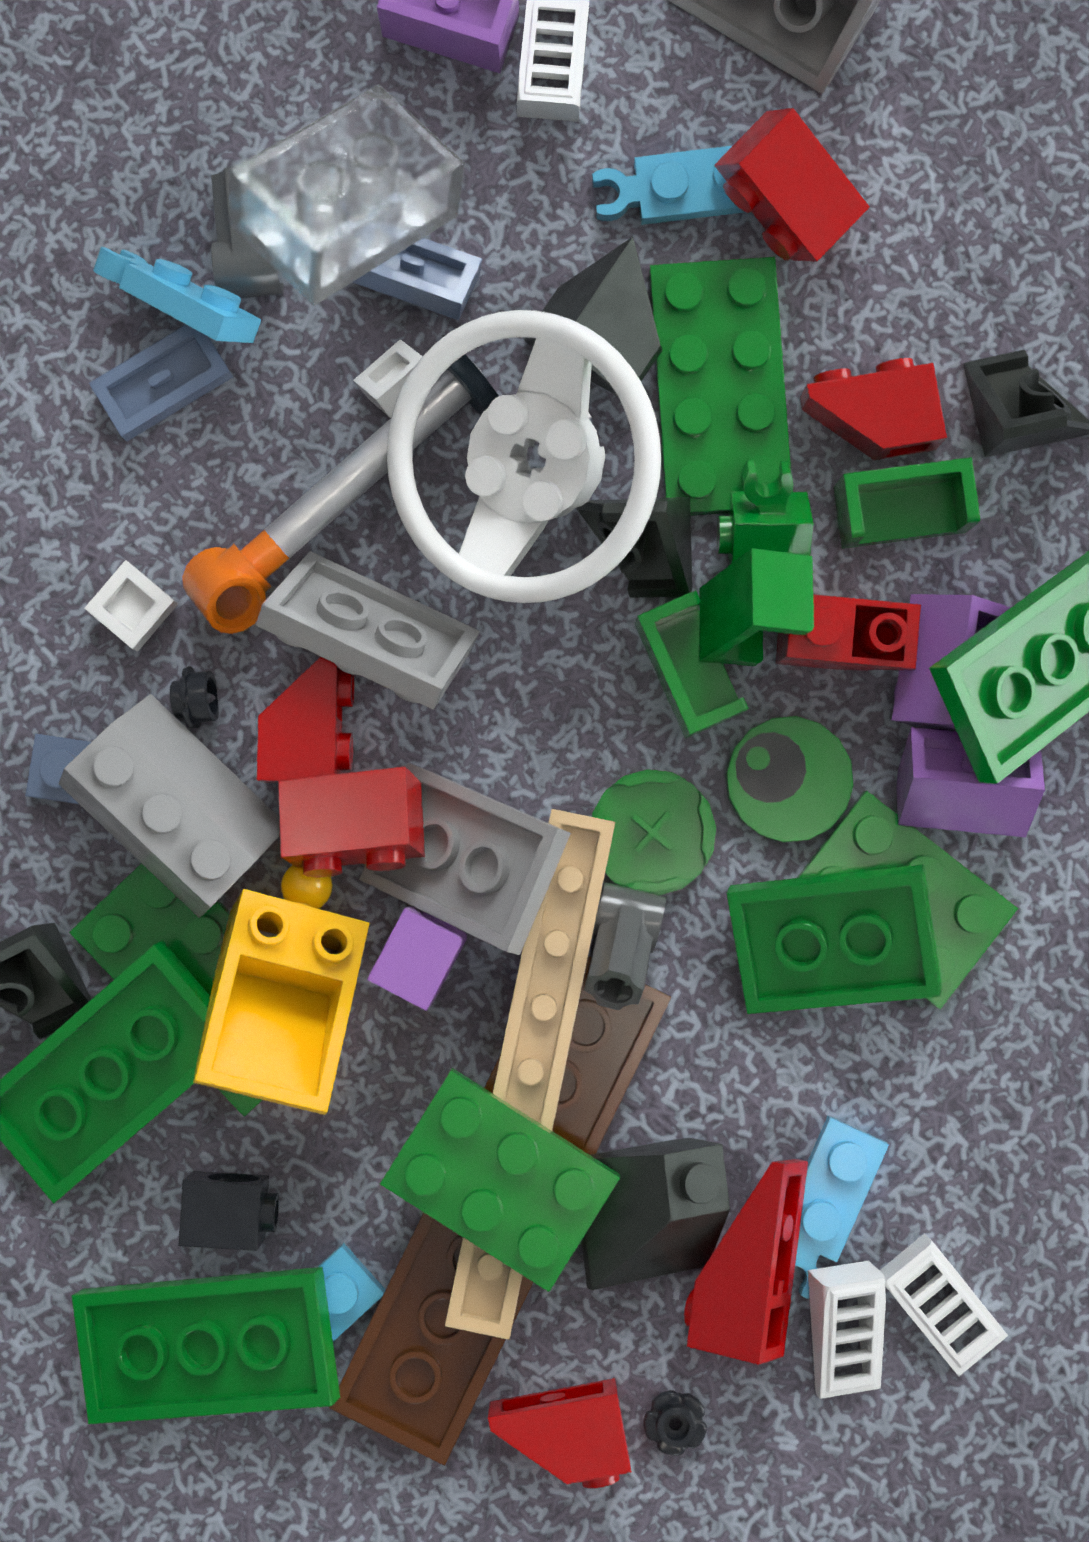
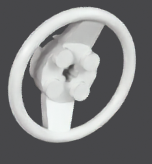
[387,310,661,603]

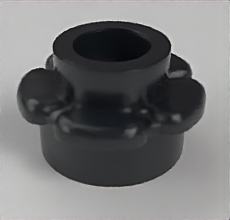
[170,666,219,728]
[643,1390,707,1456]

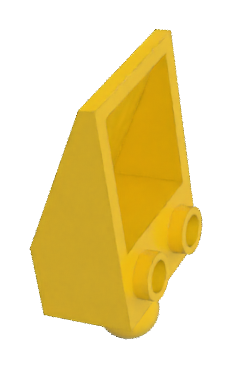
[193,865,370,1115]

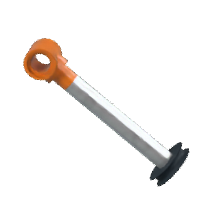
[182,335,499,634]

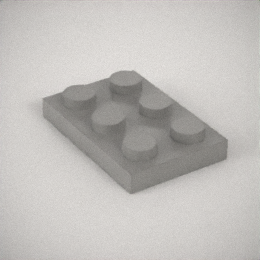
[255,551,480,710]
[359,763,571,955]

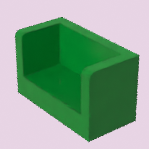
[833,457,980,549]
[699,548,814,667]
[634,590,749,739]

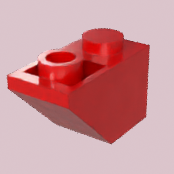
[800,358,947,461]
[775,594,921,670]
[257,657,355,783]

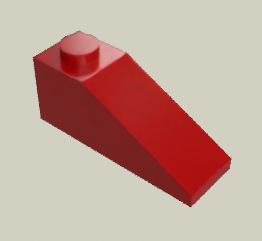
[684,1159,808,1365]

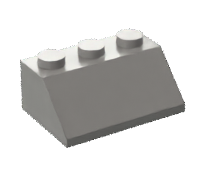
[668,0,881,94]
[58,694,280,918]

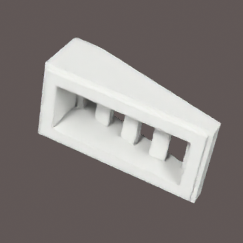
[517,0,589,122]
[880,1233,1008,1376]
[808,1261,886,1399]

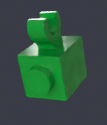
[717,461,814,565]

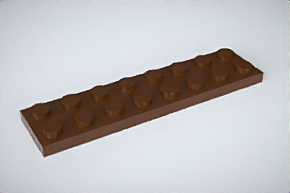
[329,955,671,1466]

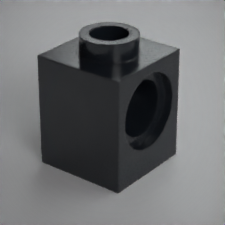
[178,1171,279,1251]

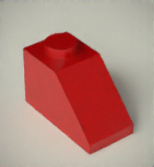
[488,1378,632,1488]

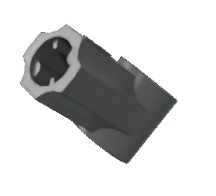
[211,166,284,298]
[584,882,666,1010]

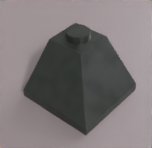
[581,1138,730,1290]

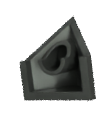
[524,236,662,396]
[963,350,1089,457]
[576,497,693,598]
[0,923,91,1039]

